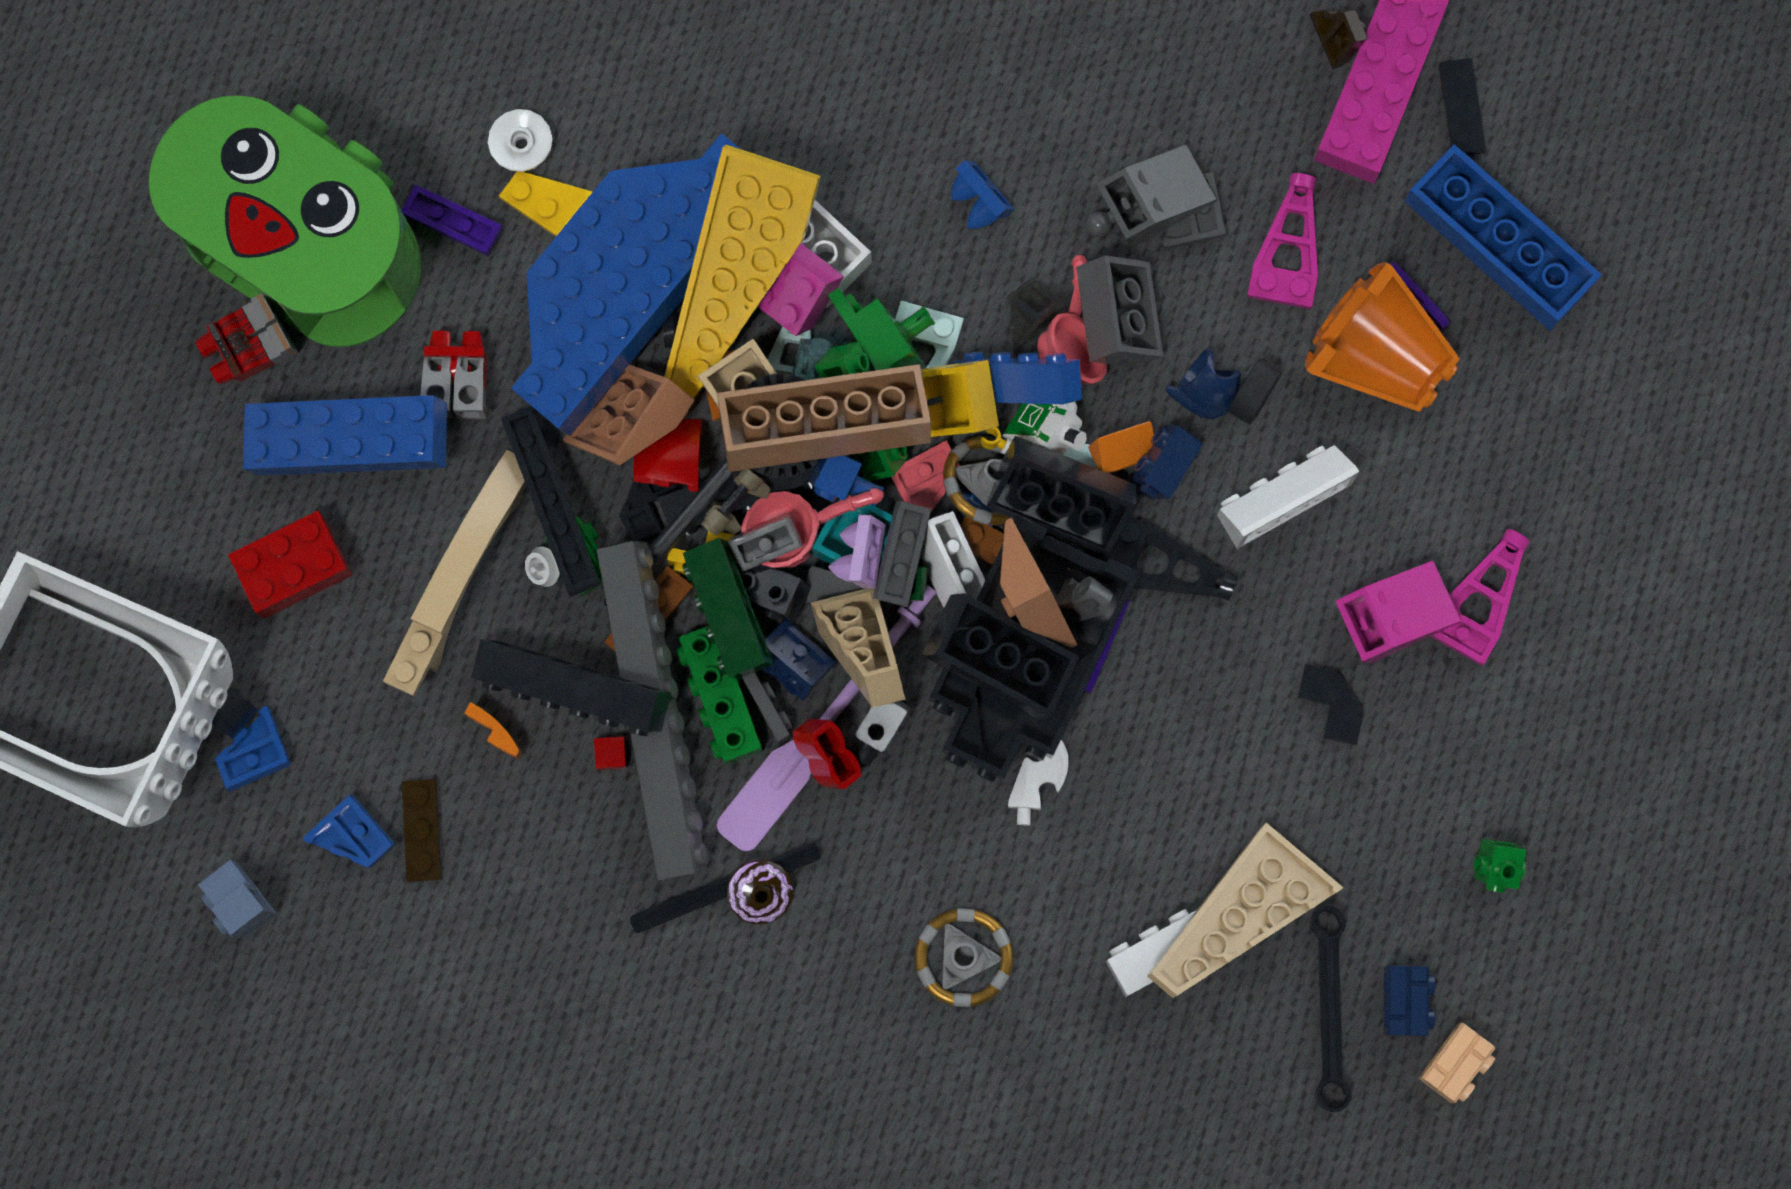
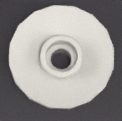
[488,109,553,172]

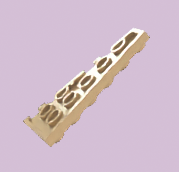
[1147,823,1343,998]

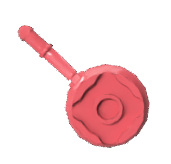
[1037,255,1108,385]
[741,488,884,569]

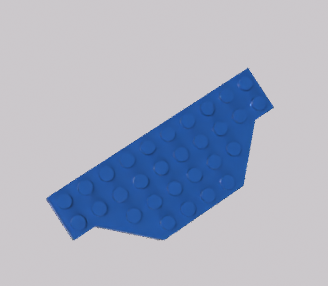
[511,133,742,436]

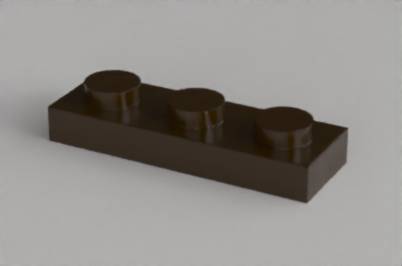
[402,779,442,883]

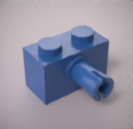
[809,455,884,507]

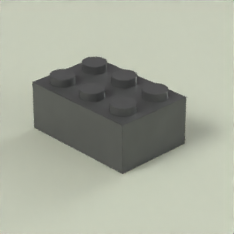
[1076,255,1163,367]

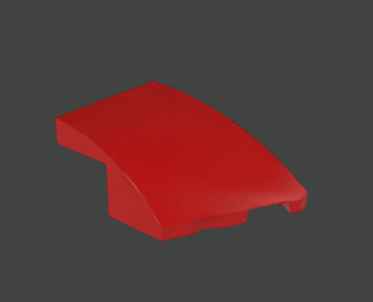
[633,419,702,492]

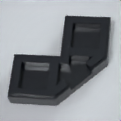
[619,479,679,542]
[1297,664,1364,746]

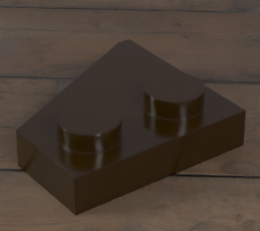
[1309,9,1368,69]

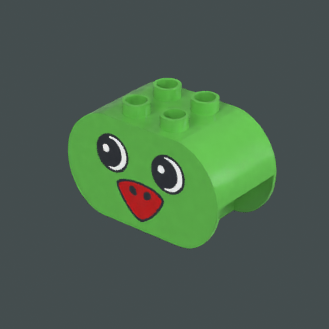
[149,96,421,347]

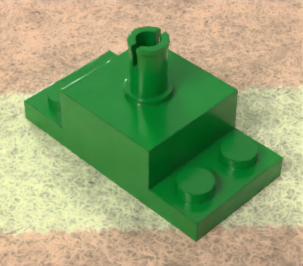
[828,287,936,370]

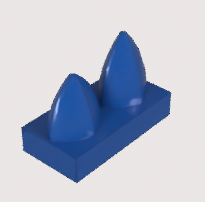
[951,160,1015,229]

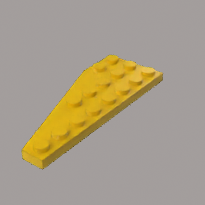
[664,145,821,399]

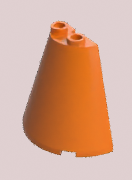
[1305,262,1460,412]

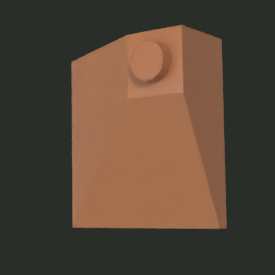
[562,364,694,466]
[1000,518,1077,648]

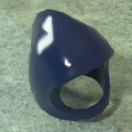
[1165,348,1241,419]

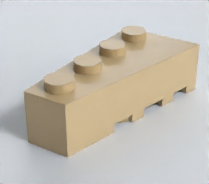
[811,589,905,708]

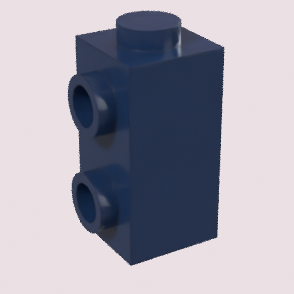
[1131,425,1203,501]

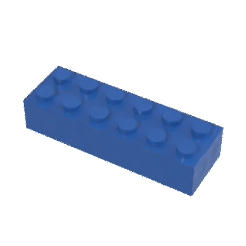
[1404,144,1602,331]
[243,395,447,475]

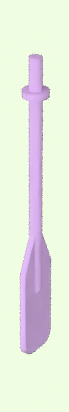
[717,585,936,851]

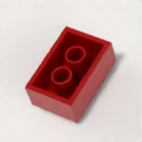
[228,511,353,619]

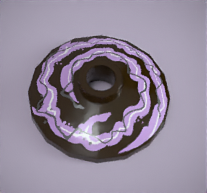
[727,859,793,924]

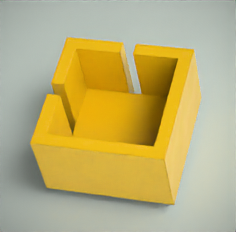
[921,360,999,437]

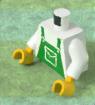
[981,401,1087,455]

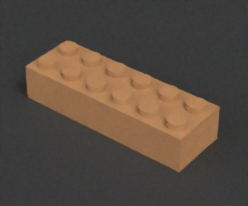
[717,364,931,472]

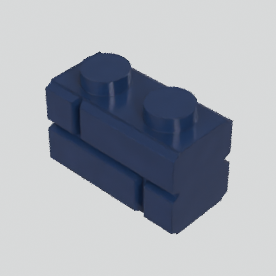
[1383,965,1435,1037]

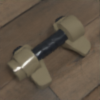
[701,469,770,536]

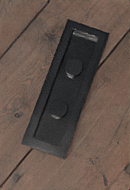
[1438,58,1486,156]

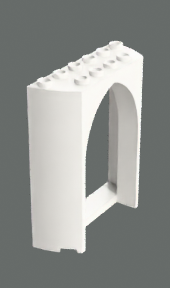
[0,551,233,827]

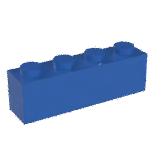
[951,352,1082,405]

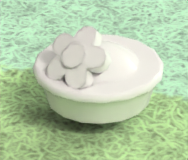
[525,546,560,587]

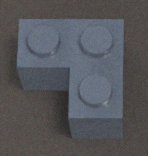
[198,859,277,940]

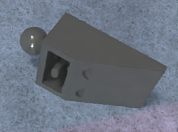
[1086,145,1217,248]

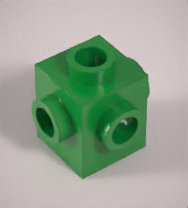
[1473,839,1526,893]

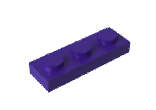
[401,184,503,256]

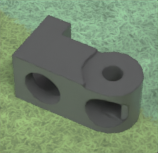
[1056,577,1113,624]

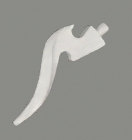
[1008,740,1069,826]

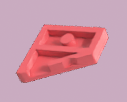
[890,441,960,513]

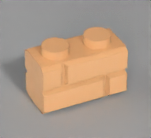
[1418,1023,1495,1103]

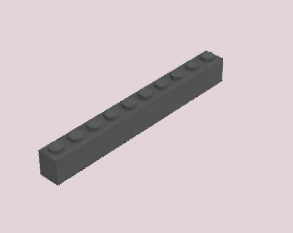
[597,541,709,881]

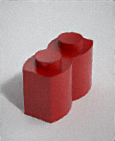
[793,718,861,790]

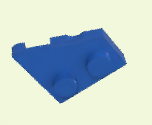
[215,706,291,792]
[303,795,396,868]

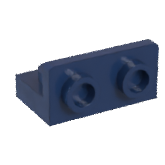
[762,620,836,701]

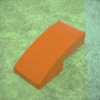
[464,702,523,760]

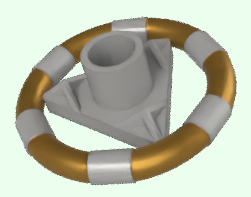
[943,436,1015,525]
[915,908,1013,1007]

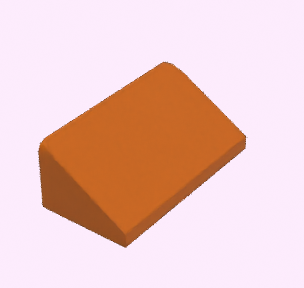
[1088,421,1154,474]

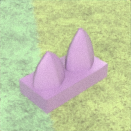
[828,515,886,589]

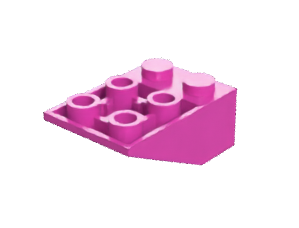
[1335,561,1461,664]

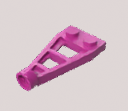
[1247,173,1318,309]
[1430,529,1530,666]

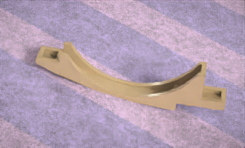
[383,450,526,697]

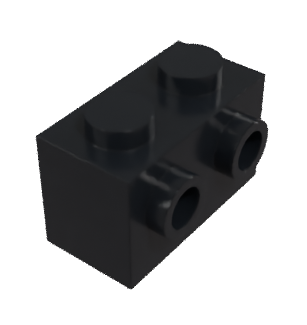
[738,565,810,624]

